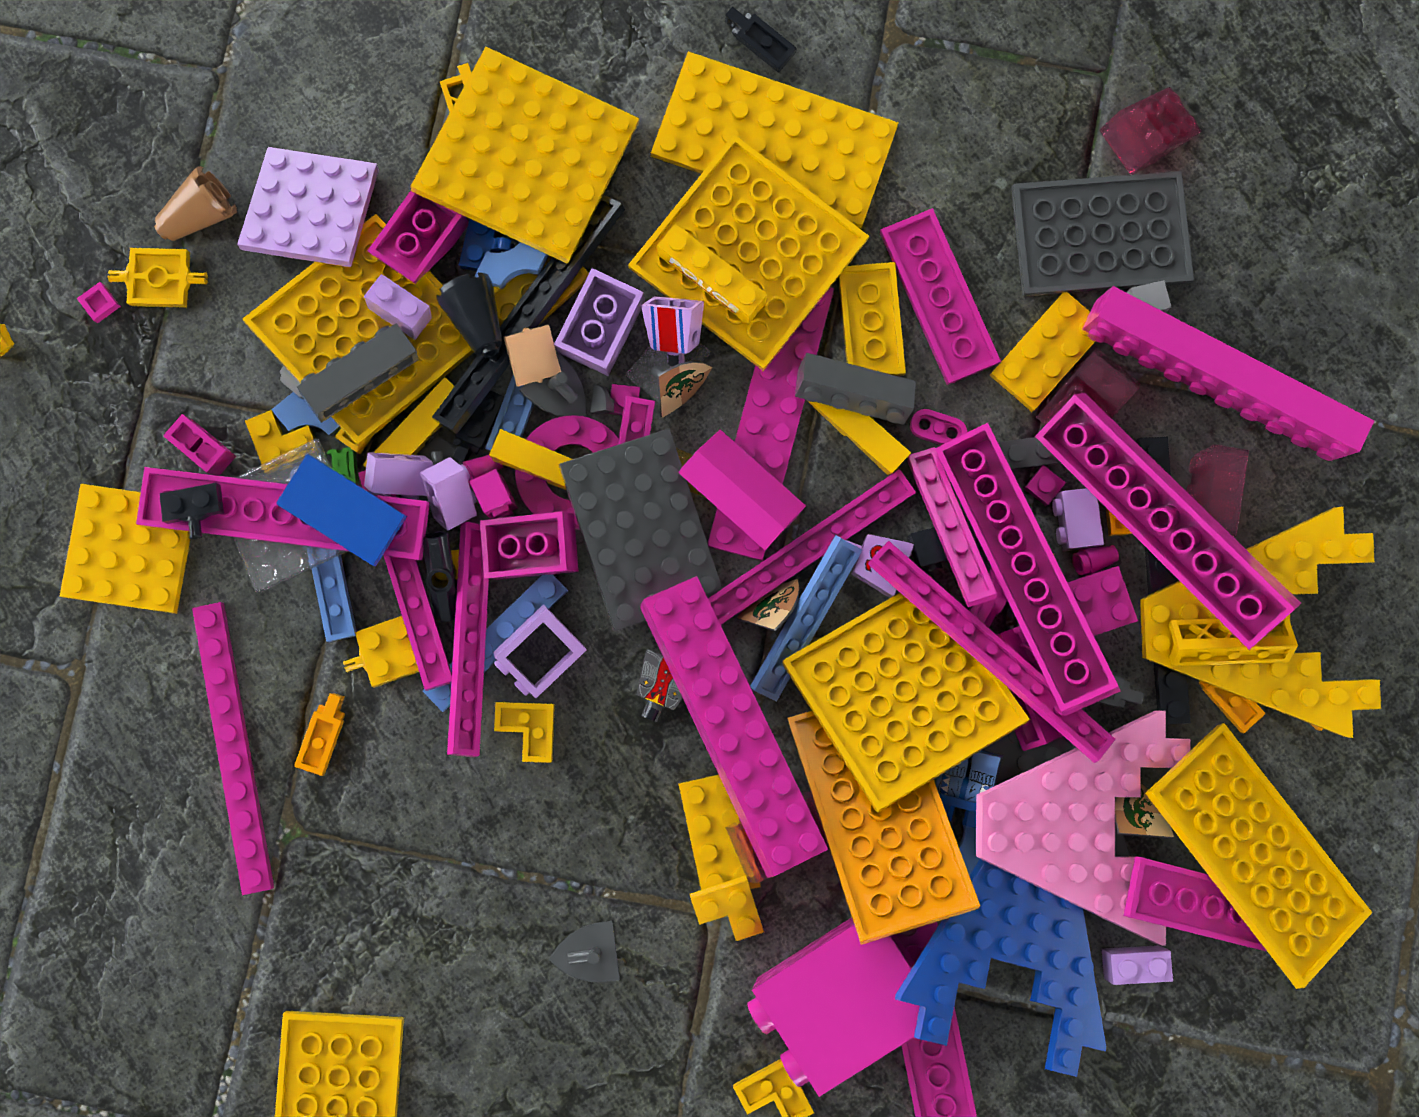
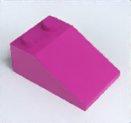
[368,191,468,284]

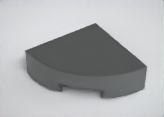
[590,385,614,415]

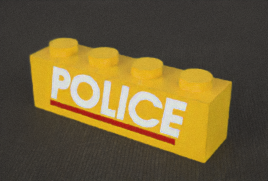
[657,223,767,325]

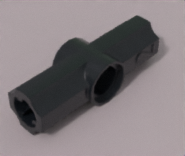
[423,531,457,622]

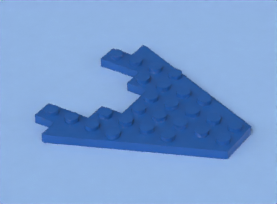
[895,859,1106,1077]

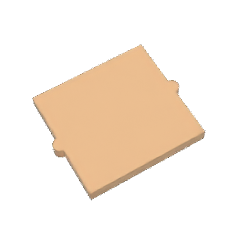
[504,325,561,387]

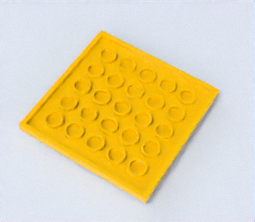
[410,46,639,264]
[628,134,869,371]
[243,214,474,447]
[782,575,1030,813]

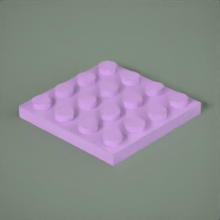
[238,147,379,267]

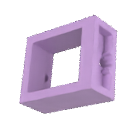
[493,604,587,698]

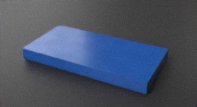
[276,454,407,566]

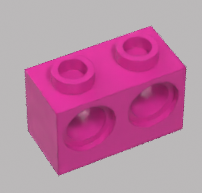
[163,414,236,476]
[469,469,518,519]

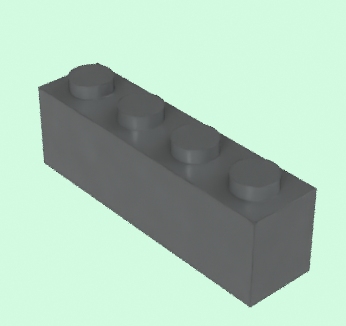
[297,323,419,423]
[795,353,916,425]

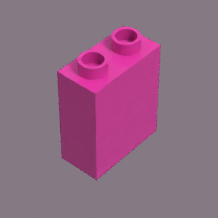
[747,917,920,1097]

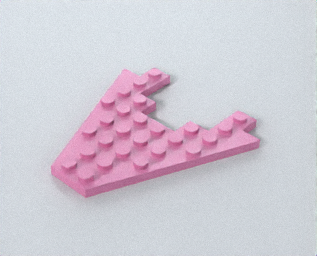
[976,711,1191,946]

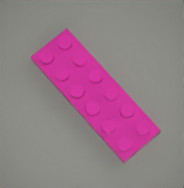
[880,208,1001,385]
[1123,856,1267,951]

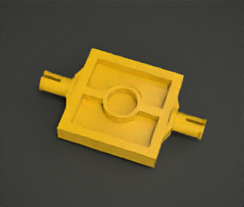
[108,248,208,308]
[343,616,419,688]

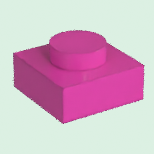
[77,282,121,323]
[609,384,641,415]
[1024,465,1066,506]

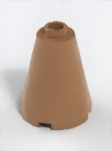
[154,166,237,241]

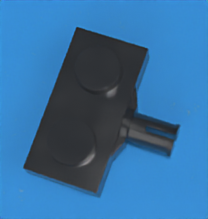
[159,483,224,539]

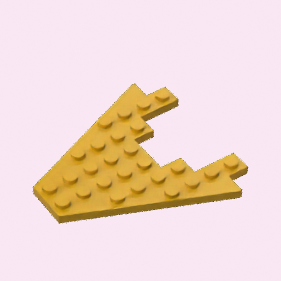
[1140,507,1381,738]

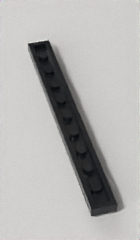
[432,194,625,434]
[1136,436,1191,724]

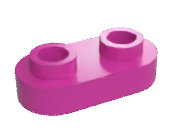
[910,409,967,445]

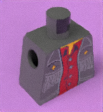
[636,649,682,722]

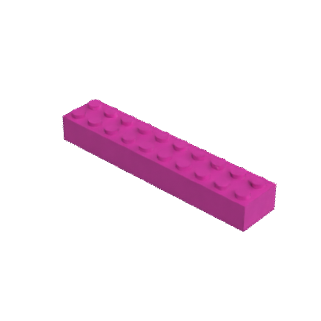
[1082,286,1374,461]
[1035,393,1301,650]
[935,423,1121,716]
[640,576,828,878]

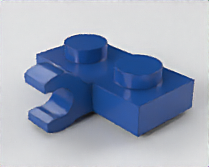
[459,218,515,271]

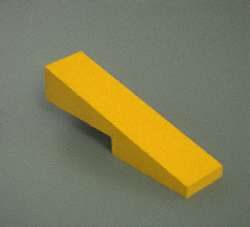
[363,377,455,467]
[808,401,911,475]
[489,429,573,490]

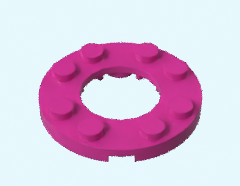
[515,415,619,530]

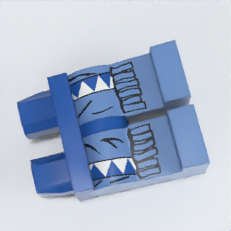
[936,750,1004,828]

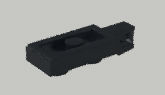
[725,6,797,73]
[452,390,504,464]

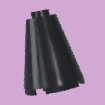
[436,272,503,358]

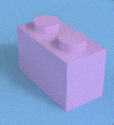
[364,274,432,340]
[364,452,433,500]
[420,457,477,531]
[1052,488,1104,551]
[1102,945,1173,985]

